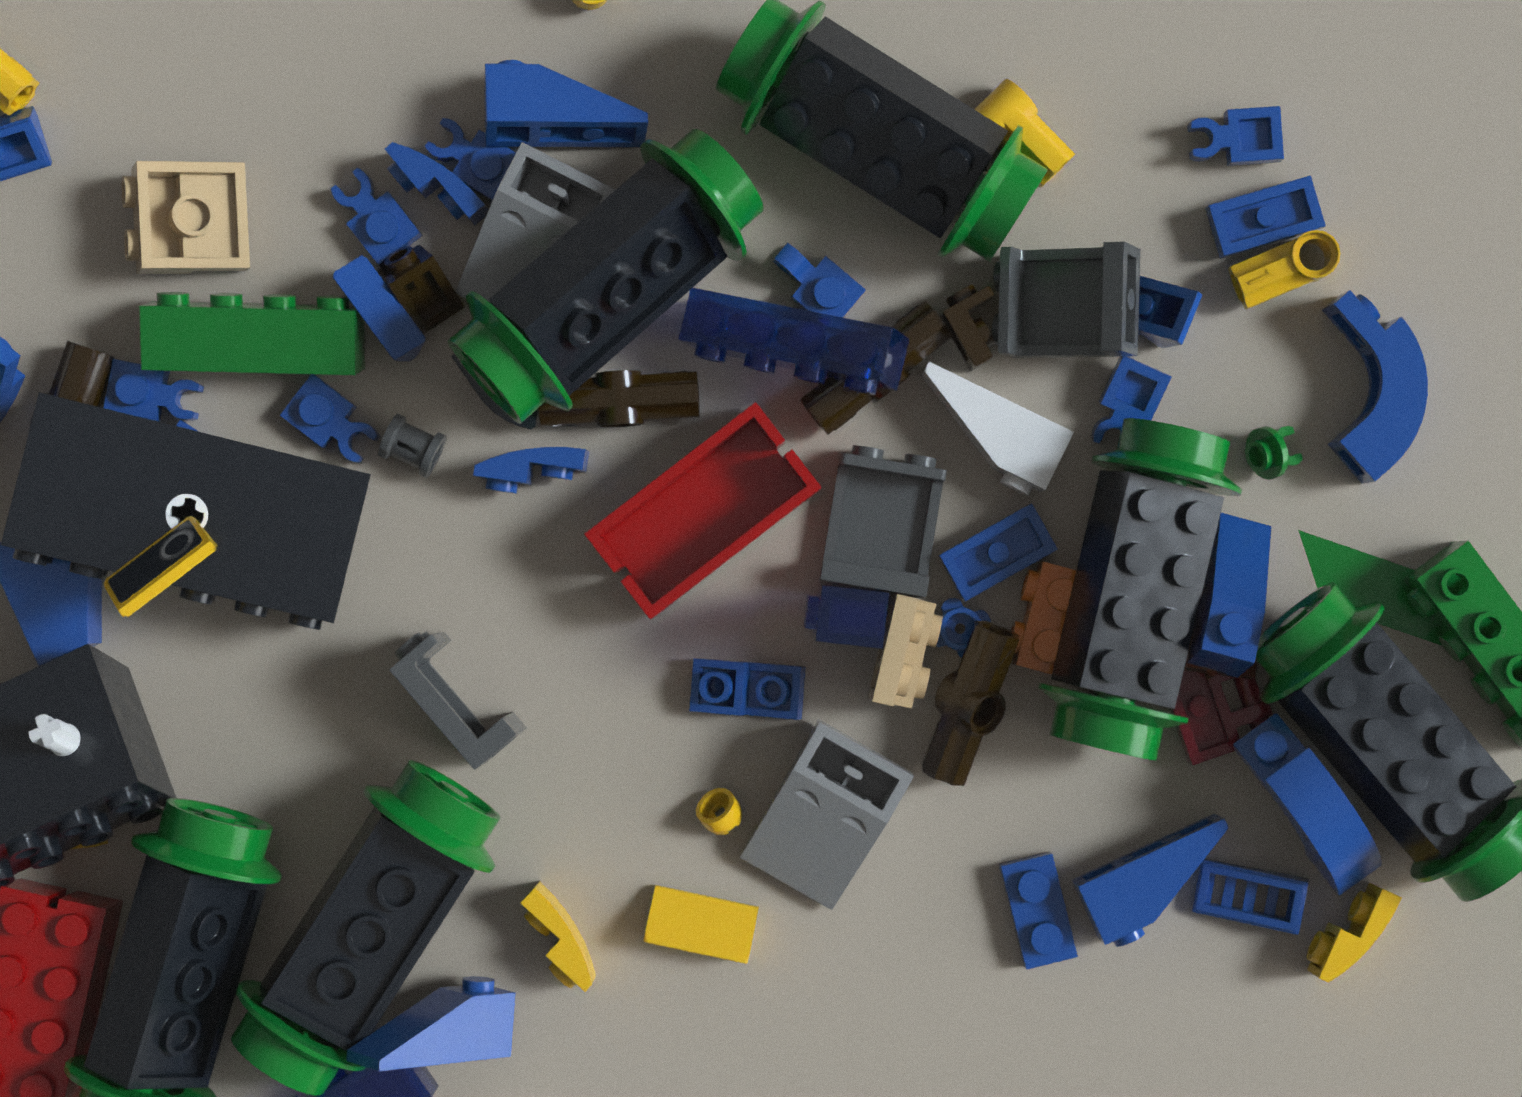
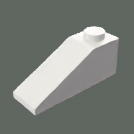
[921,362,1074,496]

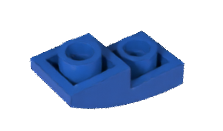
[384,142,489,225]
[473,447,589,494]
[689,658,806,720]

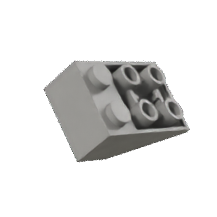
[455,142,615,301]
[740,719,914,910]

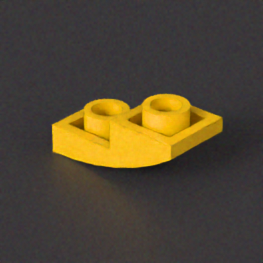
[521,881,596,992]
[1306,882,1402,983]

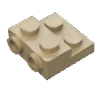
[121,161,250,274]
[867,594,943,709]

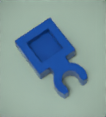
[1187,106,1284,166]
[425,118,516,201]
[331,168,423,268]
[1091,356,1172,444]
[103,359,204,422]
[280,374,380,463]

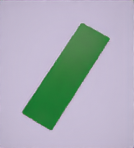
[1298,530,1443,646]

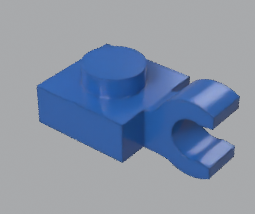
[773,243,866,332]

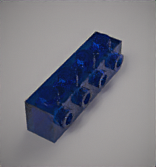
[678,288,909,395]

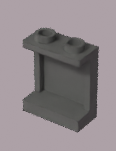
[992,241,1141,358]
[819,445,947,597]
[389,631,527,770]

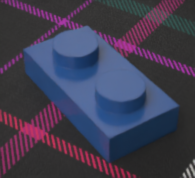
[1205,175,1326,259]
[938,503,1058,602]
[999,851,1078,970]

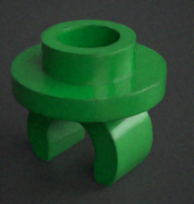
[1245,426,1303,480]

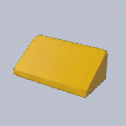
[643,885,759,964]

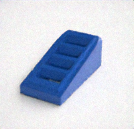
[1192,859,1310,935]

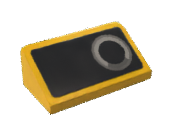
[104,516,217,618]

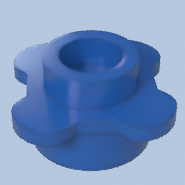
[936,598,991,658]

